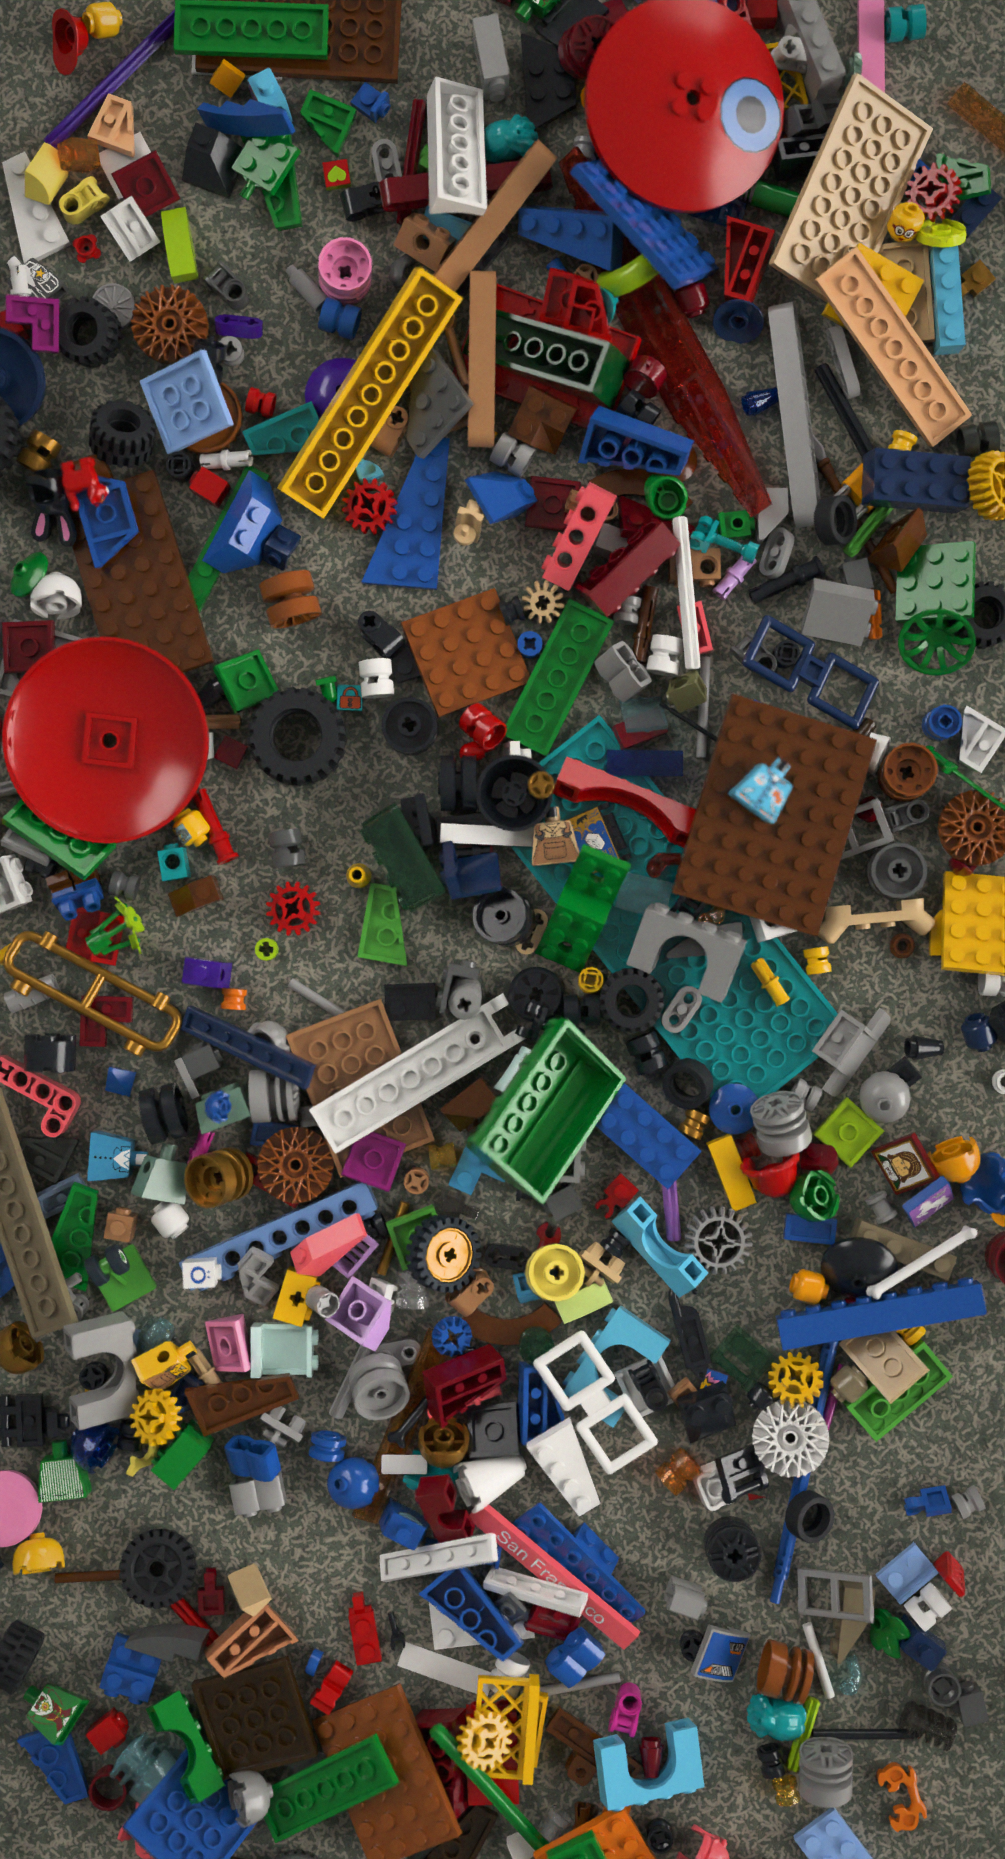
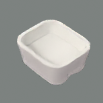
[868,732,891,775]
[692,1461,736,1511]

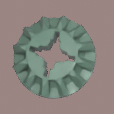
[844,51,863,90]

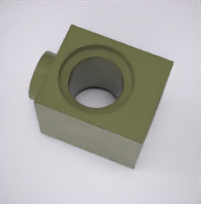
[666,669,707,713]

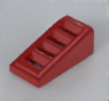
[933,1551,965,1598]

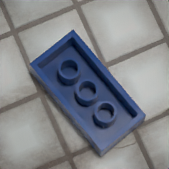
[596,1083,702,1189]

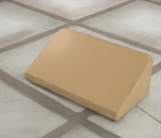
[228,1563,272,1617]

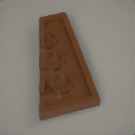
[184,1373,299,1437]

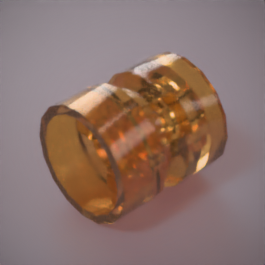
[655,1446,703,1496]

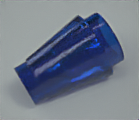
[741,387,779,416]

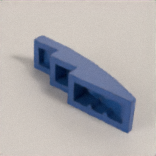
[197,99,295,137]

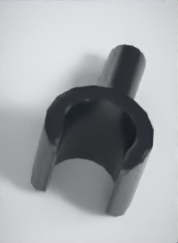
[388,1612,406,1651]

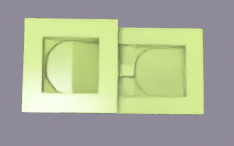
[554,1278,613,1324]

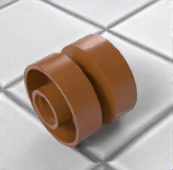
[259,570,322,629]

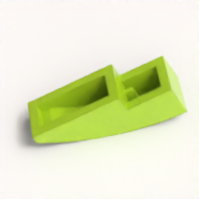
[161,207,199,284]

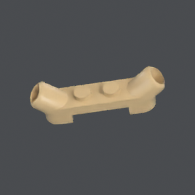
[818,898,935,944]

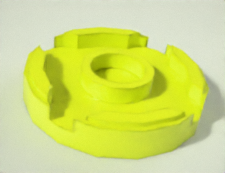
[915,219,967,248]

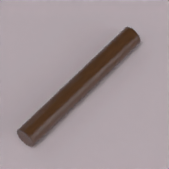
[54,1570,121,1584]

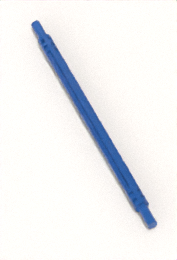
[770,1341,839,1604]

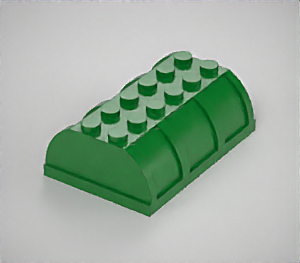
[465,1017,627,1204]

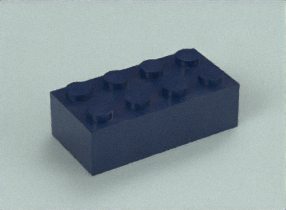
[862,448,971,514]

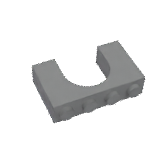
[777,0,846,103]
[626,903,747,1003]
[63,1311,139,1430]

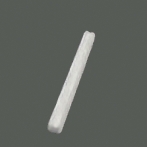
[672,516,700,670]

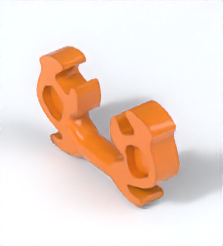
[876,1762,927,1832]

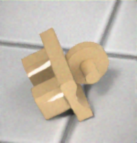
[453,499,484,546]
[578,1242,625,1287]

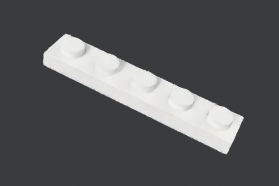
[380,1533,498,1582]

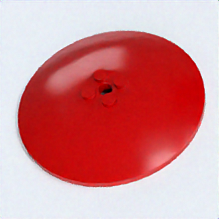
[2,637,209,843]

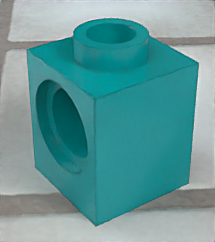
[157,843,191,882]

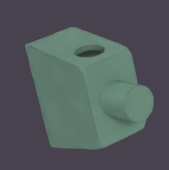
[131,1143,187,1205]

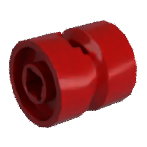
[459,703,507,750]

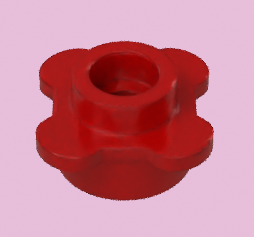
[72,234,101,263]

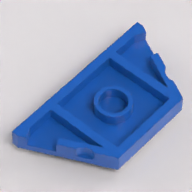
[76,476,139,569]

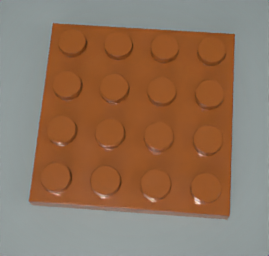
[401,588,530,718]

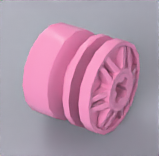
[318,237,372,305]

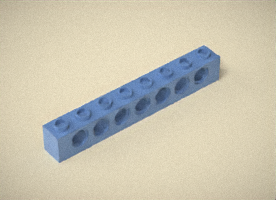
[179,1182,379,1292]

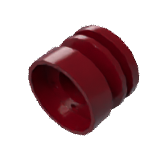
[558,14,614,80]

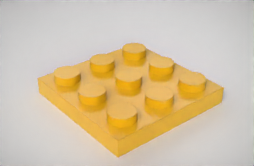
[821,243,924,329]

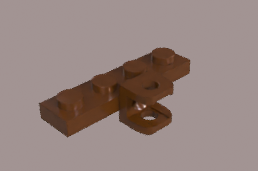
[545,1706,643,1786]

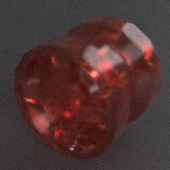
[733,1133,762,1162]

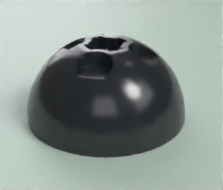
[476,755,553,831]

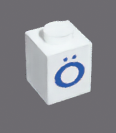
[182,1257,222,1289]

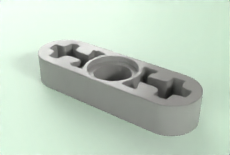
[826,325,860,399]

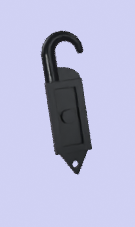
[668,1288,712,1382]

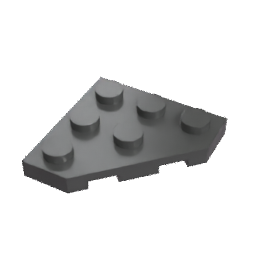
[406,348,474,459]

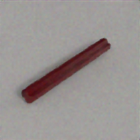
[397,98,426,225]

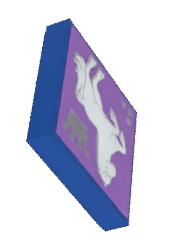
[902,1176,954,1228]

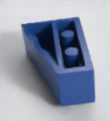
[518,1361,565,1445]

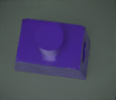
[181,956,233,988]

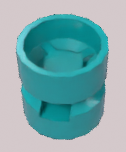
[884,4,927,43]

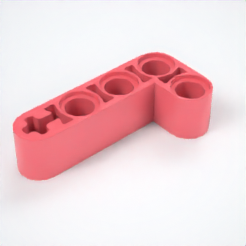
[0,1055,81,1137]

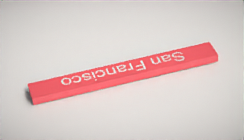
[469,1504,640,1650]

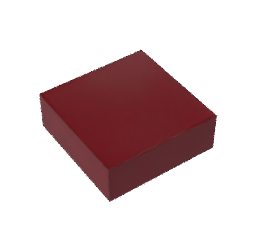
[214,735,249,769]

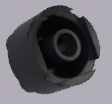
[24,1033,76,1073]

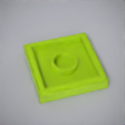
[812,1097,884,1168]

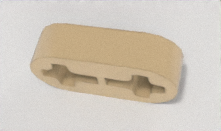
[515,909,548,955]

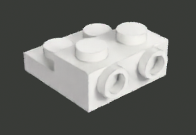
[0,854,33,914]

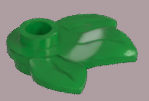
[869,1608,911,1659]

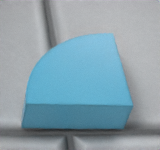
[355,459,384,485]

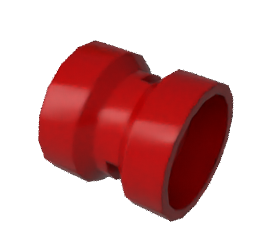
[245,387,277,419]

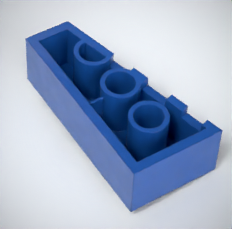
[518,205,624,271]
[578,406,694,476]
[419,1567,524,1662]

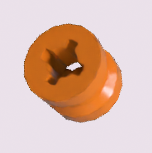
[221,988,247,1010]

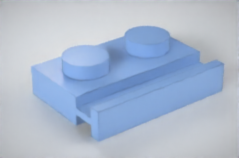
[875,1542,939,1605]

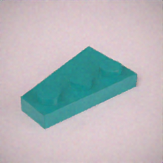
[242,401,320,455]

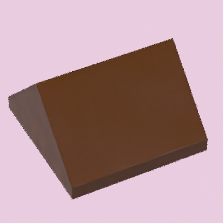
[867,507,927,572]

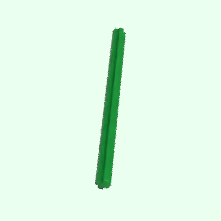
[430,1723,549,1851]

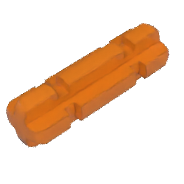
[868,589,882,640]

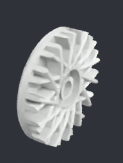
[752,1400,829,1478]

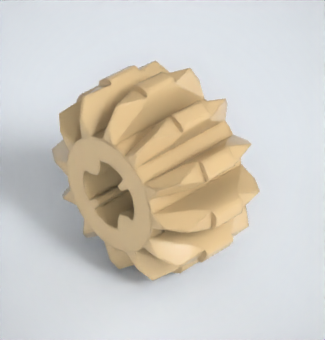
[522,580,564,624]

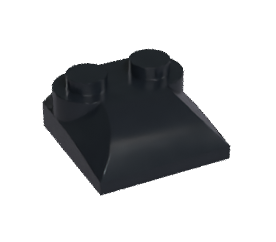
[676,1381,736,1444]

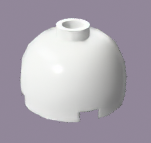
[30,572,82,619]

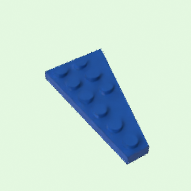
[361,438,450,590]

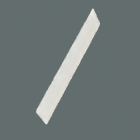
[440,823,534,847]

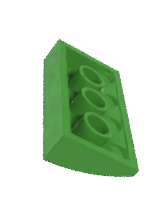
[843,1339,953,1442]

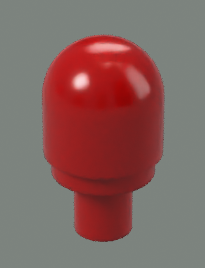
[459,741,495,761]

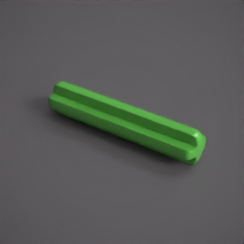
[843,507,894,558]

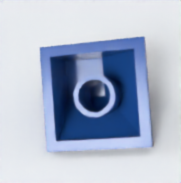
[465,471,538,524]

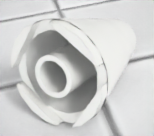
[453,1455,527,1513]

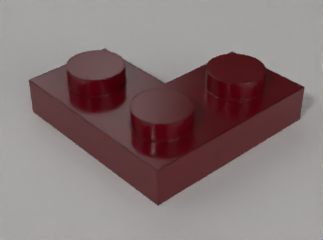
[79,995,134,1047]

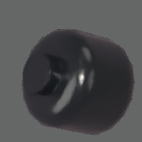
[747,1382,776,1411]

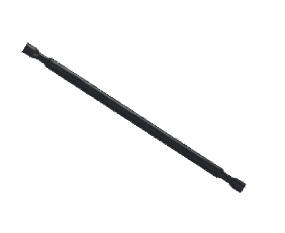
[659,702,718,742]

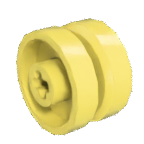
[525,1244,585,1301]

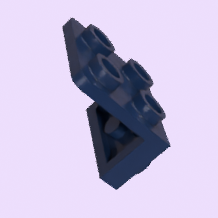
[439,841,501,900]

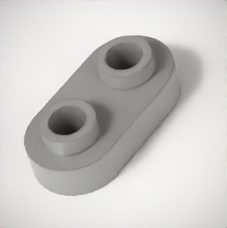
[372,139,402,182]
[759,528,794,579]
[661,986,702,1033]
[372,1338,422,1366]

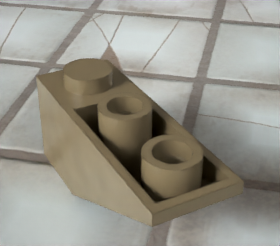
[830,1580,875,1664]

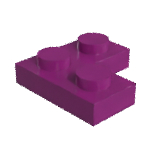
[6,295,59,354]

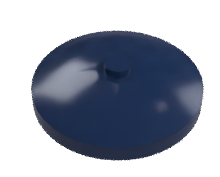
[0,327,46,426]

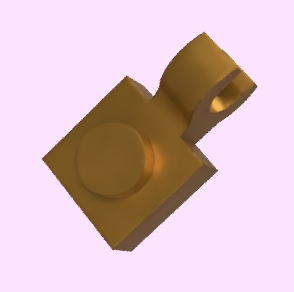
[961,260,996,298]

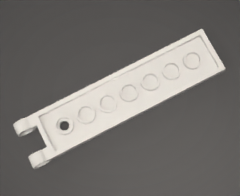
[309,993,526,1154]

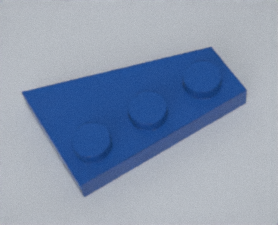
[17,1730,89,1805]

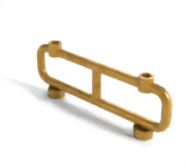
[3,931,182,1058]

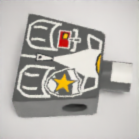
[6,256,69,300]

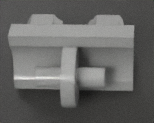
[259,1406,306,1448]

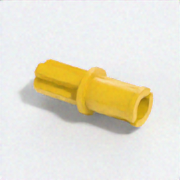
[751,958,790,1007]

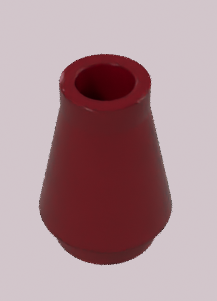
[639,1736,664,1778]

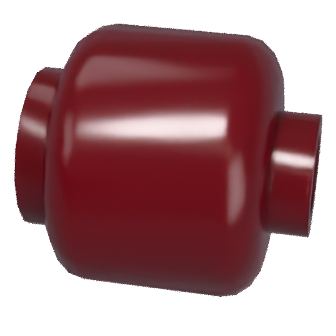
[674,282,710,319]

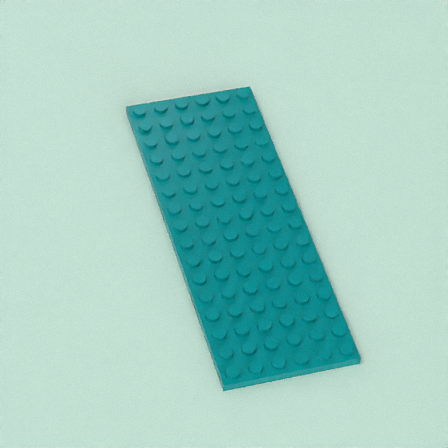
[507,715,838,1114]

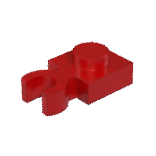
[594,1172,639,1219]

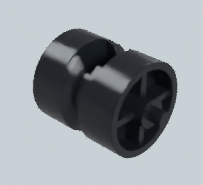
[192,335,227,384]

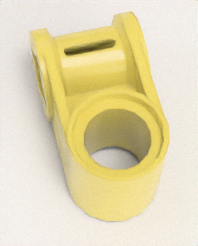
[59,176,110,225]

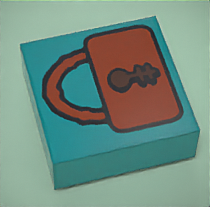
[337,685,363,712]

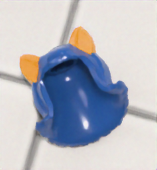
[959,1152,1005,1227]

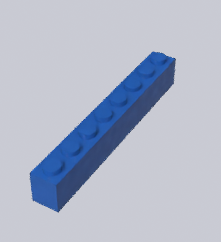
[775,1277,987,1350]

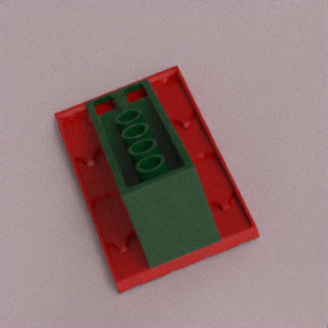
[452,283,642,429]

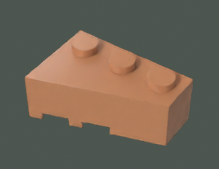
[204,1603,299,1678]

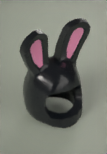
[25,468,77,547]

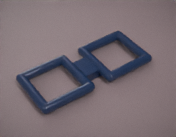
[742,615,879,730]

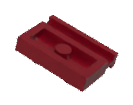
[523,1604,583,1641]

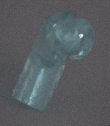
[840,1655,863,1696]

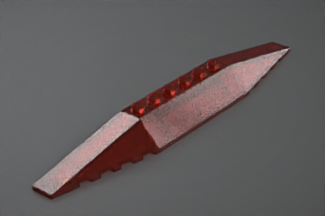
[559,146,772,518]

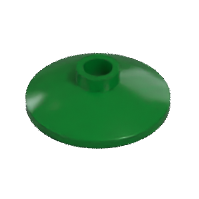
[10,552,48,598]

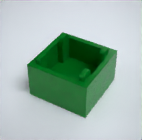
[150,1419,215,1490]

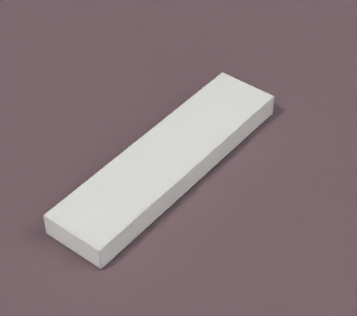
[483,1566,588,1617]

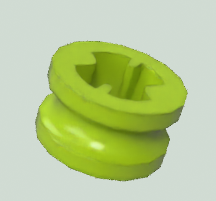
[255,938,279,961]

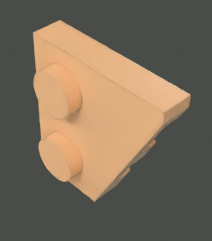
[87,93,135,158]

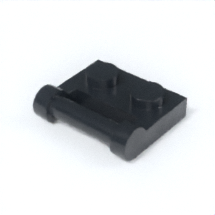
[714,1444,769,1504]

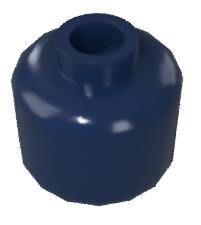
[961,1013,998,1052]

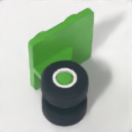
[84,1244,157,1312]

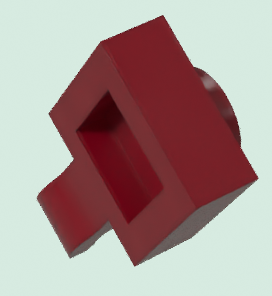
[197,1567,226,1616]

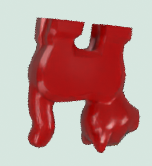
[61,457,109,511]

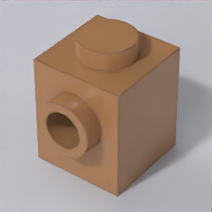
[104,1207,139,1243]

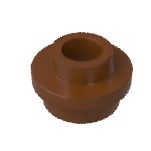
[889,933,915,958]

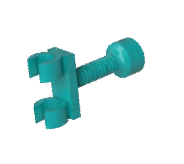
[689,516,760,564]

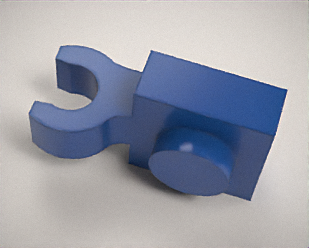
[904,1485,952,1517]

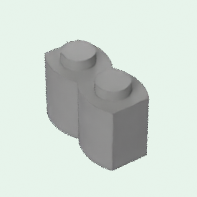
[594,641,652,703]
[229,1471,287,1518]
[664,1575,707,1620]

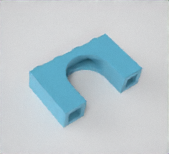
[563,1305,671,1428]
[593,1718,704,1811]

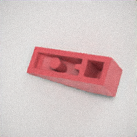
[290,1213,367,1277]

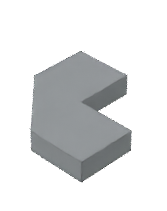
[238,1246,279,1307]

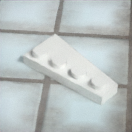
[2,151,71,264]
[526,1417,600,1516]
[429,1602,535,1650]

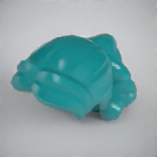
[484,114,538,164]
[746,1694,807,1741]

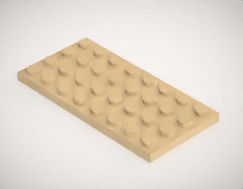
[769,73,933,303]

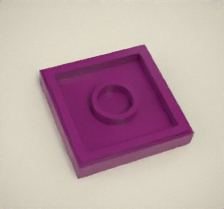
[341,1131,406,1192]

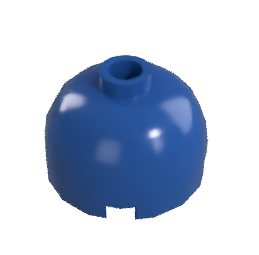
[327,1457,379,1509]

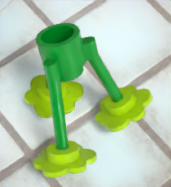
[85,896,144,955]

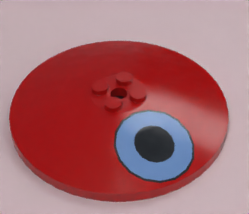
[584,0,784,213]

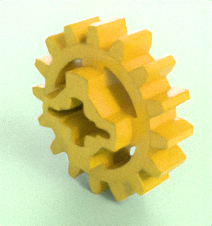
[768,1352,824,1408]
[130,1389,182,1446]
[457,1709,512,1771]

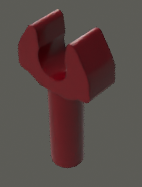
[536,1221,561,1250]

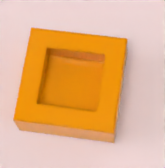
[209,59,245,98]

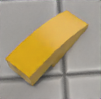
[706,1134,757,1211]

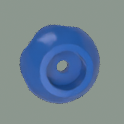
[205,1091,231,1124]

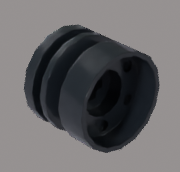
[703,1516,762,1582]

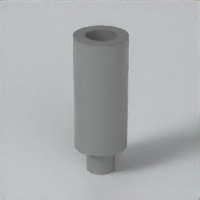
[286,264,327,312]

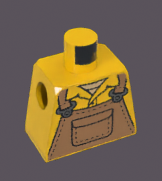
[131,1340,198,1391]

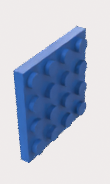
[122,1748,256,1859]

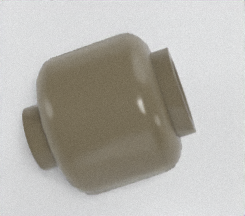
[831,1365,869,1403]

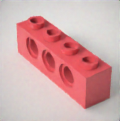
[541,482,617,591]

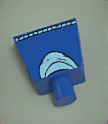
[379,1498,430,1551]

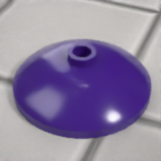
[305,358,356,418]

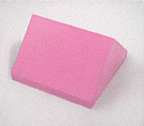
[205,1313,251,1372]

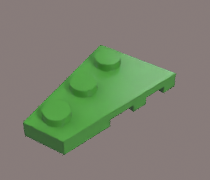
[357,883,408,966]

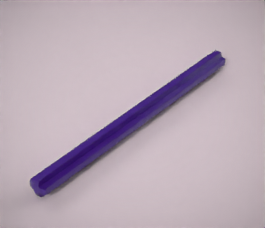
[44,9,175,149]

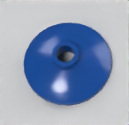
[709,1083,757,1134]

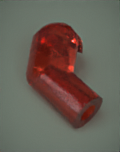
[646,853,681,878]

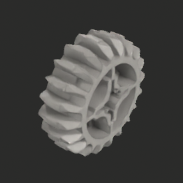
[684,1206,753,1275]

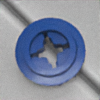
[432,1316,473,1357]

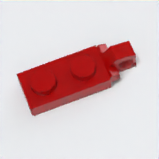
[348,1591,382,1666]

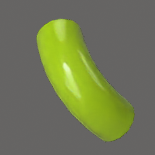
[596,254,659,297]

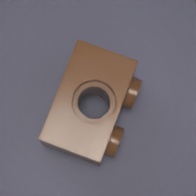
[393,212,457,272]

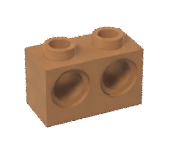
[668,548,721,588]

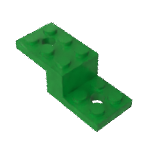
[535,843,631,973]

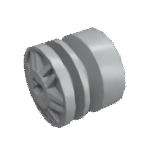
[249,1069,301,1123]
[750,1091,812,1157]
[798,1737,853,1808]

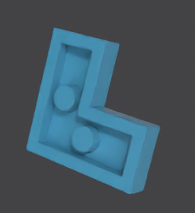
[448,1146,505,1195]

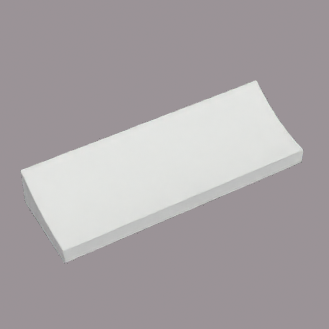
[427,76,487,216]

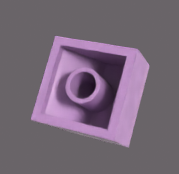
[325,1276,392,1351]

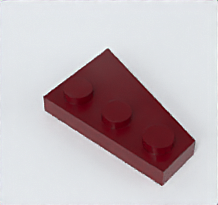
[618,496,696,549]

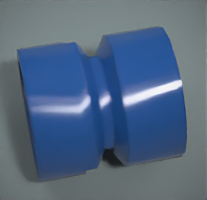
[318,297,362,340]
[922,705,962,741]

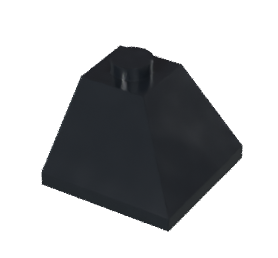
[182,123,243,199]

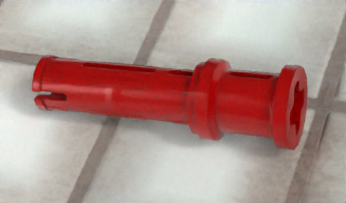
[193,788,239,865]

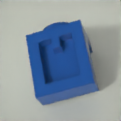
[350,82,391,123]

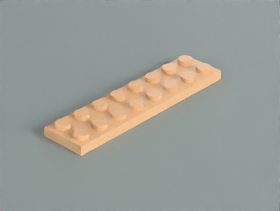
[814,247,972,447]

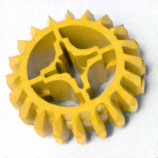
[966,451,1005,521]

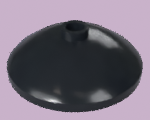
[821,1237,898,1299]

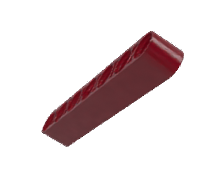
[378,161,553,212]

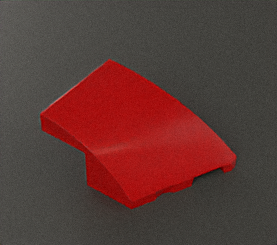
[539,267,611,342]

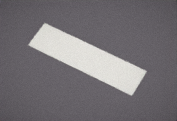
[397,1642,491,1696]

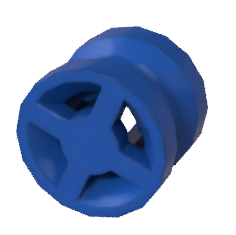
[517,631,543,659]

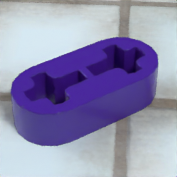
[215,314,263,339]

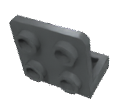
[435,959,480,1014]

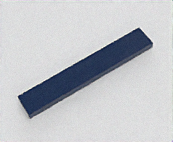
[180,1006,316,1089]

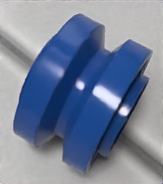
[309,1430,347,1462]

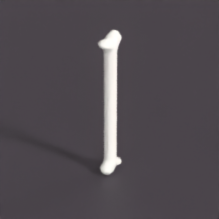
[866,1225,977,1299]

